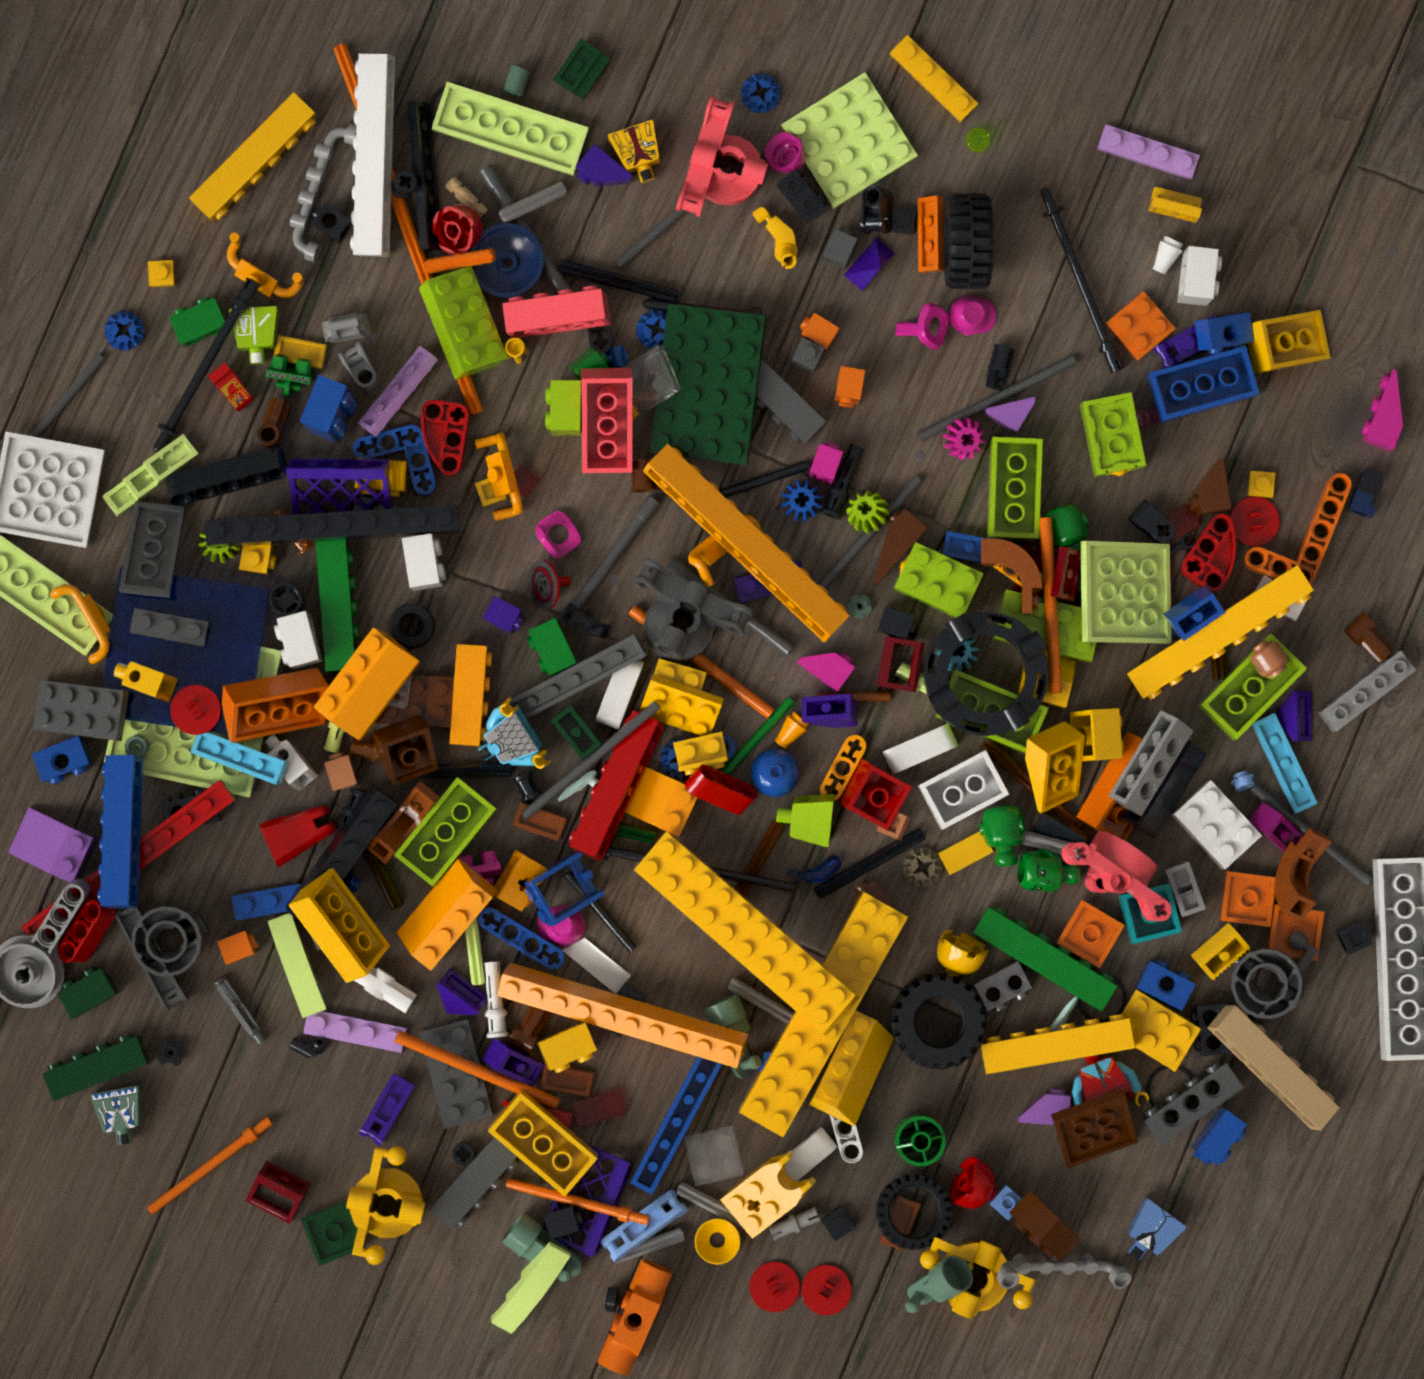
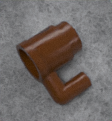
[631,460,662,492]

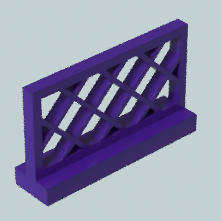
[286,458,392,515]
[543,1143,634,1257]

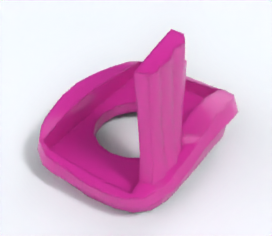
[895,302,949,351]
[535,511,581,559]

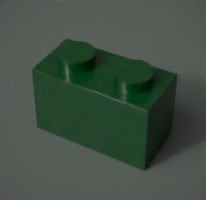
[551,705,602,760]
[57,966,119,1019]

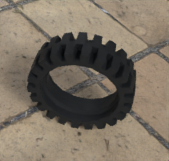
[876,1175,952,1250]

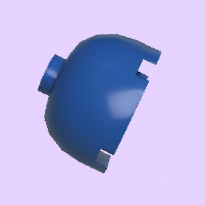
[750,748,800,798]

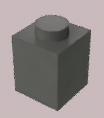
[822,228,857,269]
[791,337,825,374]

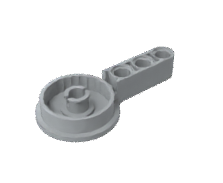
[0,879,90,1008]

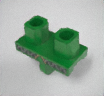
[266,354,315,397]

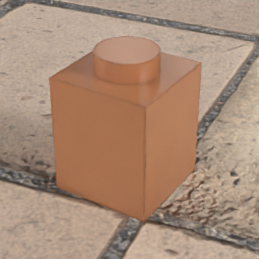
[324,752,359,791]

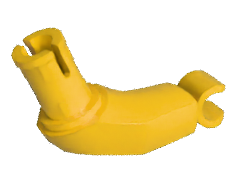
[752,207,798,269]

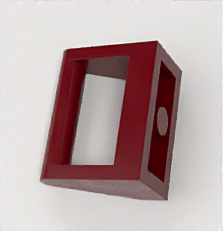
[877,636,925,693]
[245,1161,311,1224]

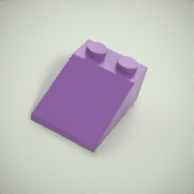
[8,807,97,882]

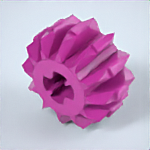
[942,417,986,460]

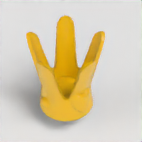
[505,338,530,364]

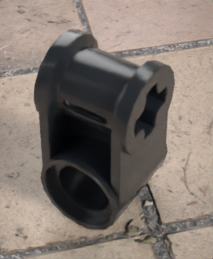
[860,185,894,234]
[1128,499,1175,544]

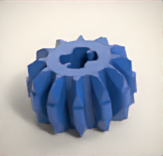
[781,480,823,522]

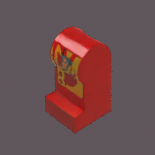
[208,362,254,412]

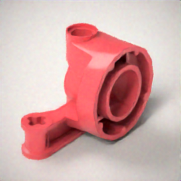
[676,95,768,217]
[1062,831,1171,921]

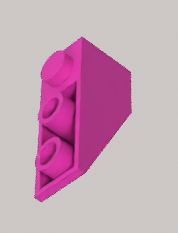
[1361,369,1403,452]

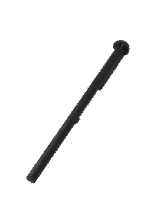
[604,842,795,893]

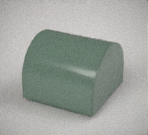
[503,65,530,97]

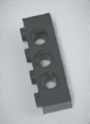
[1142,1061,1244,1146]

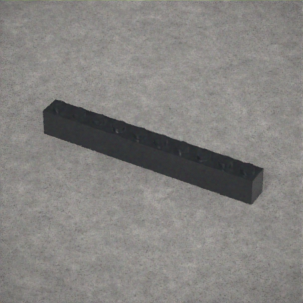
[205,505,460,548]

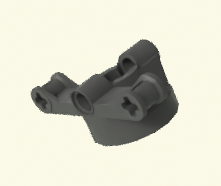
[633,558,754,662]
[115,902,210,1012]

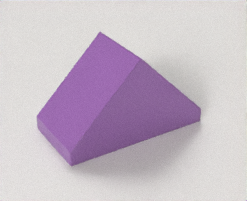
[984,397,1035,434]

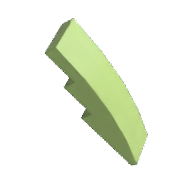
[102,434,198,517]
[268,913,327,1018]
[491,1242,571,1334]

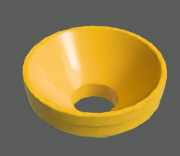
[694,1218,740,1265]

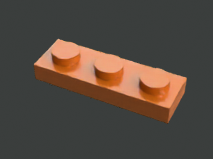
[917,195,944,273]

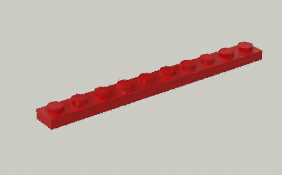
[21,780,236,937]

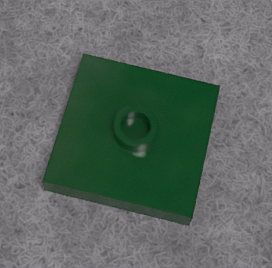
[301,1200,366,1266]

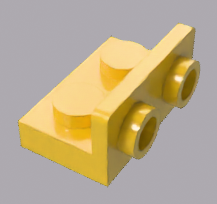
[1148,187,1202,223]
[239,544,278,575]
[673,732,729,776]

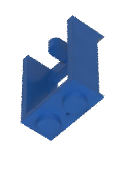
[524,851,605,926]

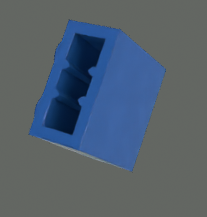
[1191,1106,1247,1166]

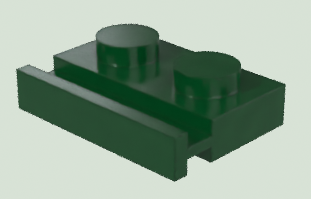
[553,39,611,101]

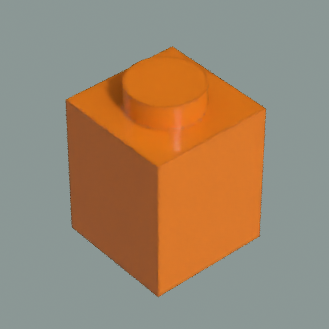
[799,313,840,352]
[217,930,258,965]

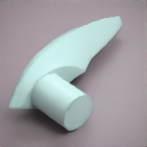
[558,770,599,802]
[1050,996,1078,1032]

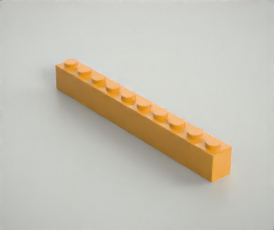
[643,444,850,643]
[497,962,749,1068]

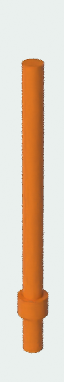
[147,1116,273,1215]
[506,1178,650,1225]

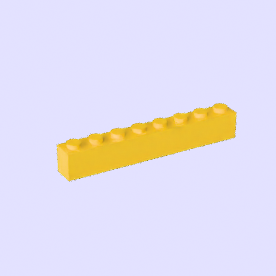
[1127,565,1314,700]

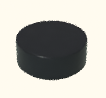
[605,1286,619,1313]

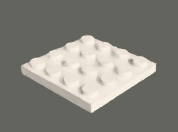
[0,431,105,548]

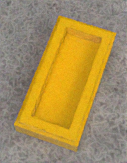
[273,335,327,370]
[938,831,994,875]

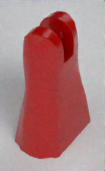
[259,806,337,868]

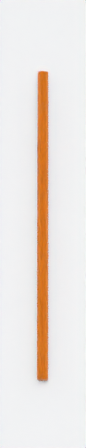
[334,43,483,415]

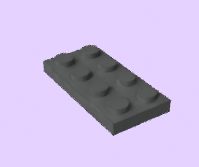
[119,501,185,598]
[33,680,129,741]
[420,1019,493,1129]

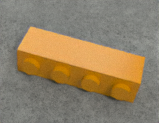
[449,644,492,747]

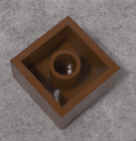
[1009,1191,1082,1261]

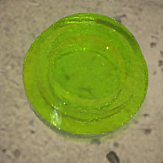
[965,127,990,153]

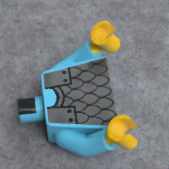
[478,697,551,769]

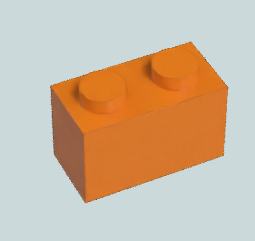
[834,366,865,408]

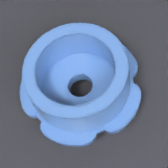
[1231,771,1255,792]

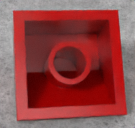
[838,759,912,831]

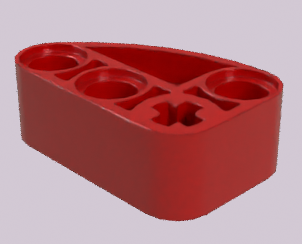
[421,400,470,477]
[1180,514,1236,593]

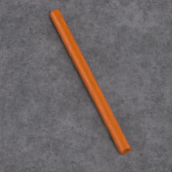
[1039,517,1062,694]
[628,604,775,719]
[394,1030,560,1109]

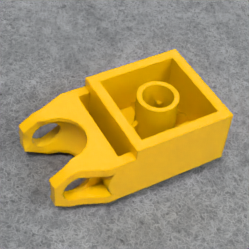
[720,1150,816,1239]

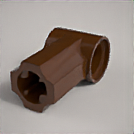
[257,397,292,448]
[1344,612,1395,664]
[507,1006,551,1054]

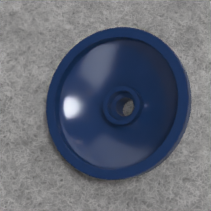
[470,223,544,298]

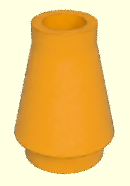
[775,711,809,749]

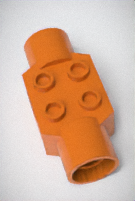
[597,1259,673,1376]

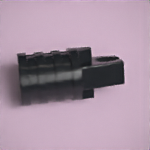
[986,344,1016,391]

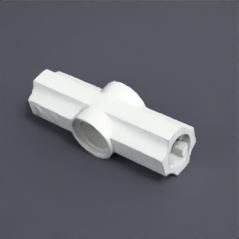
[354,967,417,1013]

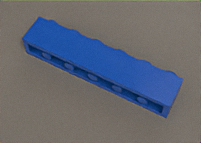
[98,755,143,909]
[630,1056,722,1195]

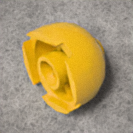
[936,930,988,976]

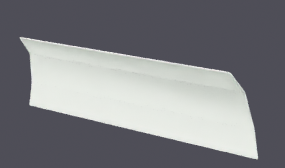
[562,938,631,994]

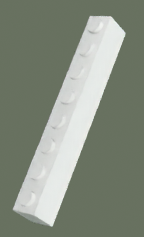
[350,54,395,257]

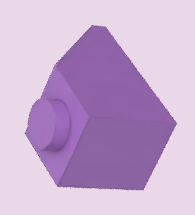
[1017,1089,1071,1125]

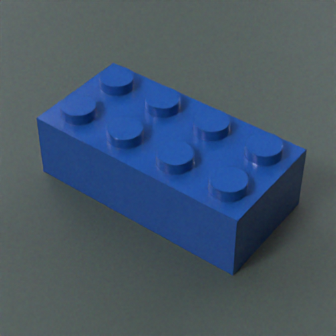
[1146,346,1260,424]
[299,375,358,444]

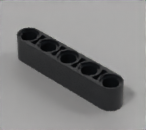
[165,447,287,506]

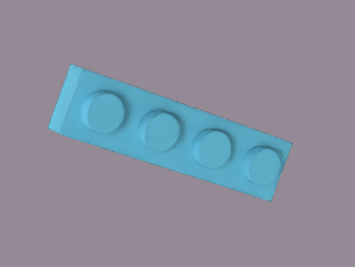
[1252,713,1318,814]
[190,732,289,786]

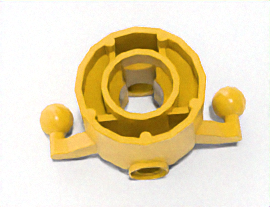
[346,1146,426,1265]
[920,1237,1036,1319]

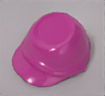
[764,132,806,174]
[949,294,996,336]
[538,905,585,947]

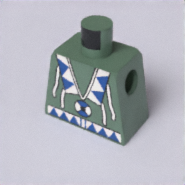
[90,1084,142,1145]

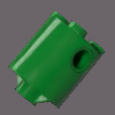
[893,1113,946,1166]

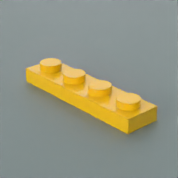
[890,35,978,123]

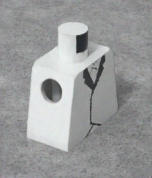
[265,734,318,791]

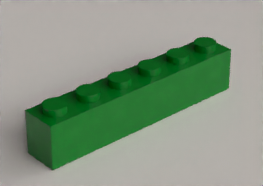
[316,540,360,673]
[972,906,1117,1012]

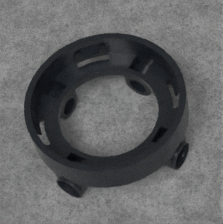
[923,612,1049,736]

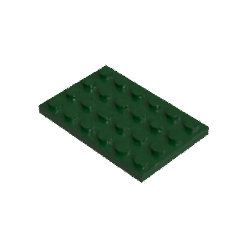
[650,304,767,465]

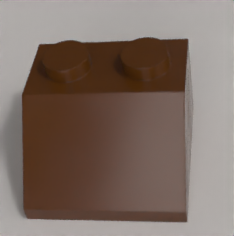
[1188,459,1231,518]
[372,715,439,787]

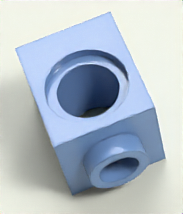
[988,1183,1022,1221]

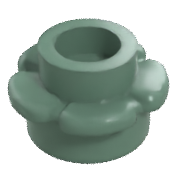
[847,594,872,619]
[125,734,150,758]

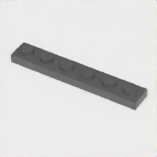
[509,633,647,719]

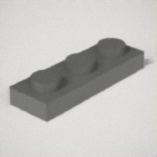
[130,608,210,647]

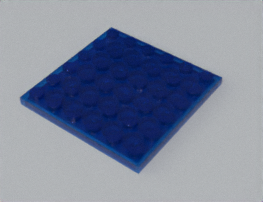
[102,567,270,734]

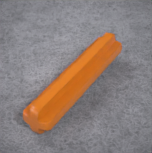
[425,248,496,273]

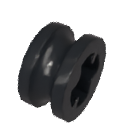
[452,1142,475,1165]

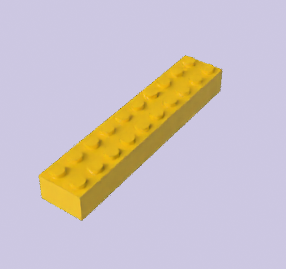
[634,832,860,1036]
[739,891,908,1137]

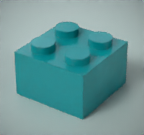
[1118,883,1182,944]

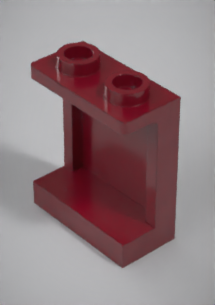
[1013,543,1081,601]

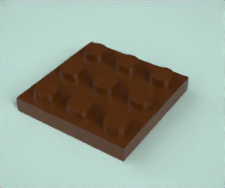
[1051,1088,1138,1168]

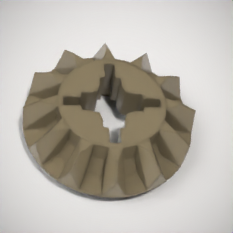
[903,848,943,888]

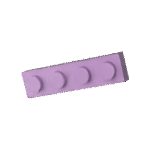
[1097,124,1200,180]
[358,346,438,437]
[303,1011,407,1053]

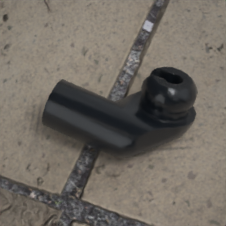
[289,1037,327,1058]

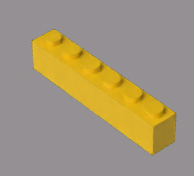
[189,92,318,222]
[981,1014,1136,1074]

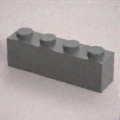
[756,360,826,445]
[429,1137,519,1230]

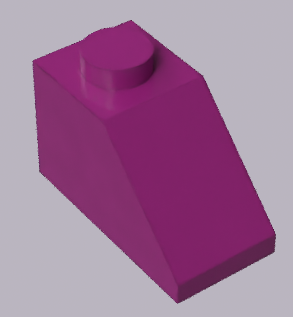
[1248,802,1303,853]

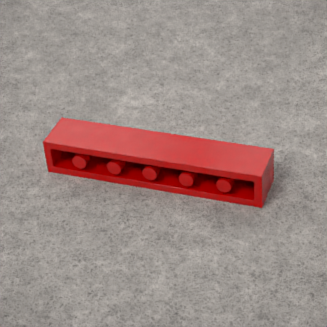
[569,710,665,862]

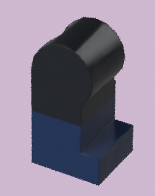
[1347,469,1383,519]

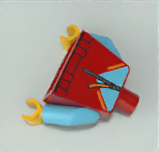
[1071,1055,1149,1106]

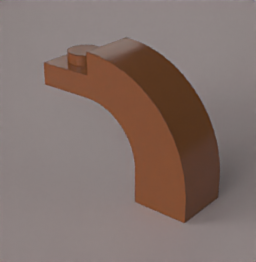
[981,538,1043,616]
[367,781,439,864]
[1275,828,1332,921]

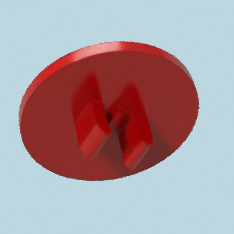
[1230,497,1280,546]
[170,685,221,735]
[749,1262,800,1312]
[801,1265,851,1315]

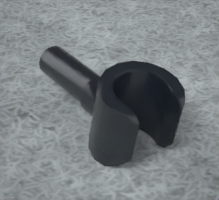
[1170,534,1195,556]

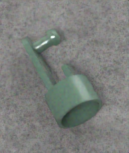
[703,993,761,1079]
[501,1212,583,1282]
[905,1255,973,1313]

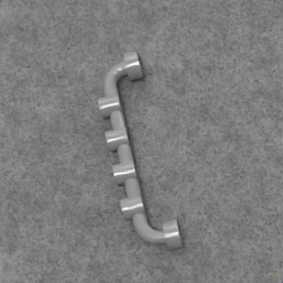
[290,124,357,263]
[997,1253,1131,1289]

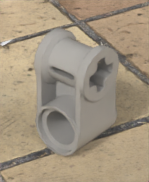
[337,341,379,391]

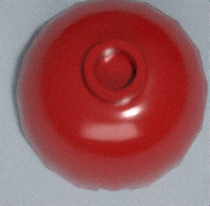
[432,204,483,255]
[950,1156,997,1209]

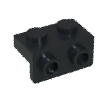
[777,169,826,223]

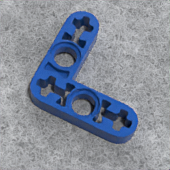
[353,425,436,496]

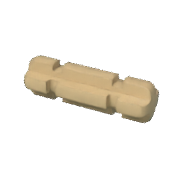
[445,177,487,218]

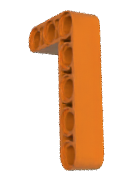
[1242,473,1352,585]

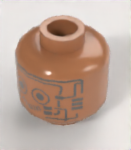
[1250,640,1288,679]

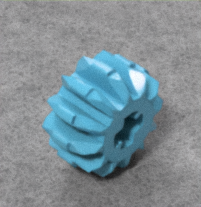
[936,637,979,672]

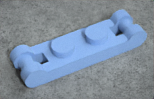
[600,1189,688,1263]

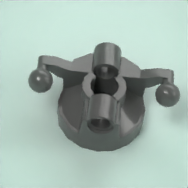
[1231,931,1319,1026]

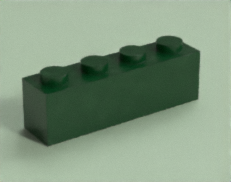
[42,1033,151,1101]

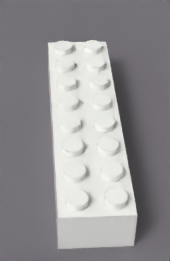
[1373,857,1424,1061]

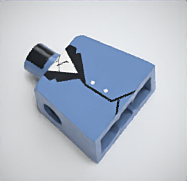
[1127,1197,1186,1261]

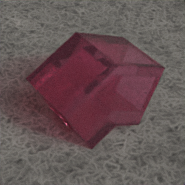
[1136,408,1160,429]

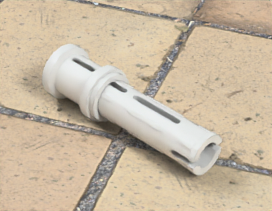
[484,961,509,1038]

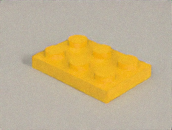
[639,674,724,736]
[1122,989,1202,1072]

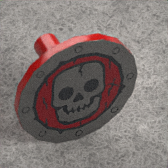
[528,560,571,609]

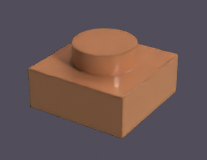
[876,813,910,841]

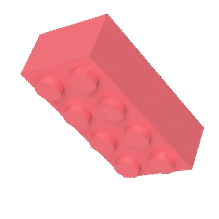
[502,286,611,338]
[581,368,632,473]

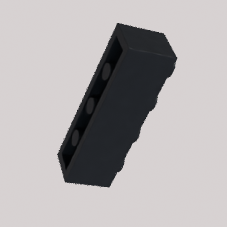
[1122,740,1207,839]

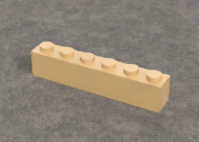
[1207,1005,1340,1130]

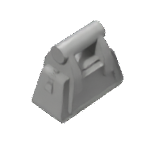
[322,312,372,344]

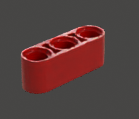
[685,764,757,815]
[58,900,116,963]

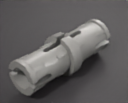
[769,1206,821,1241]

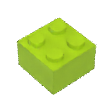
[545,380,581,436]

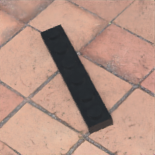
[407,100,443,252]

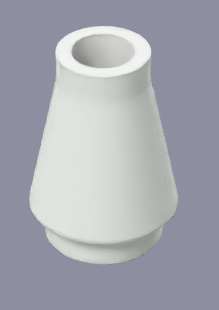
[1152,236,1183,275]

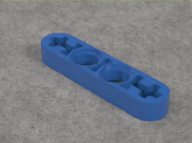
[478,908,565,969]

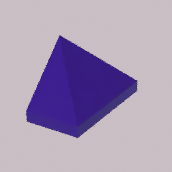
[844,238,895,291]
[1275,691,1312,741]
[437,968,488,1015]

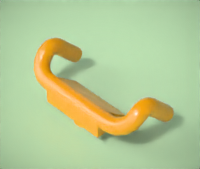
[227,232,304,298]
[475,432,524,521]
[688,514,763,587]
[50,584,111,664]

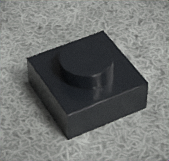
[891,206,917,236]
[821,1206,856,1241]

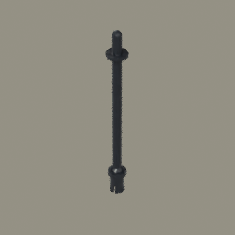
[1040,188,1125,374]
[153,277,261,453]

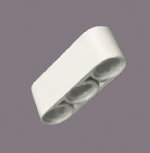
[595,660,644,730]
[883,724,959,775]
[829,1115,863,1163]
[785,1127,838,1181]

